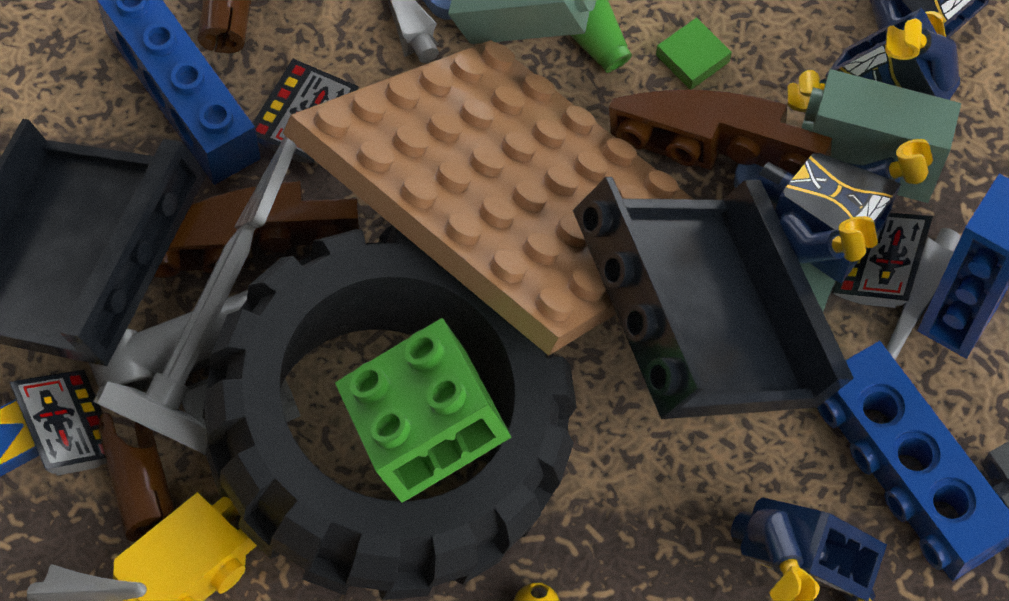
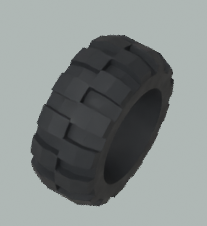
[202,227,577,600]

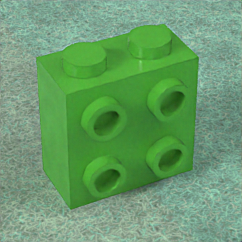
[335,318,512,503]

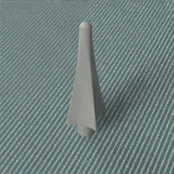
[388,0,439,63]
[886,228,961,360]
[27,564,147,601]

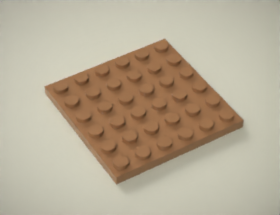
[283,40,695,356]

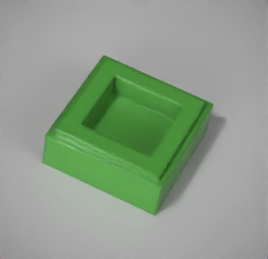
[656,17,732,90]

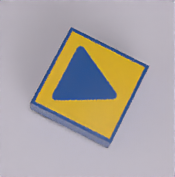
[0,399,39,477]

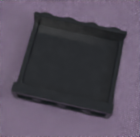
[0,119,207,366]
[572,177,854,419]

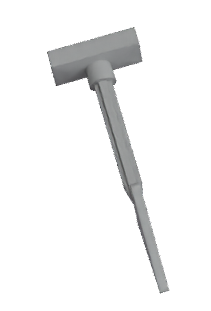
[93,136,297,455]

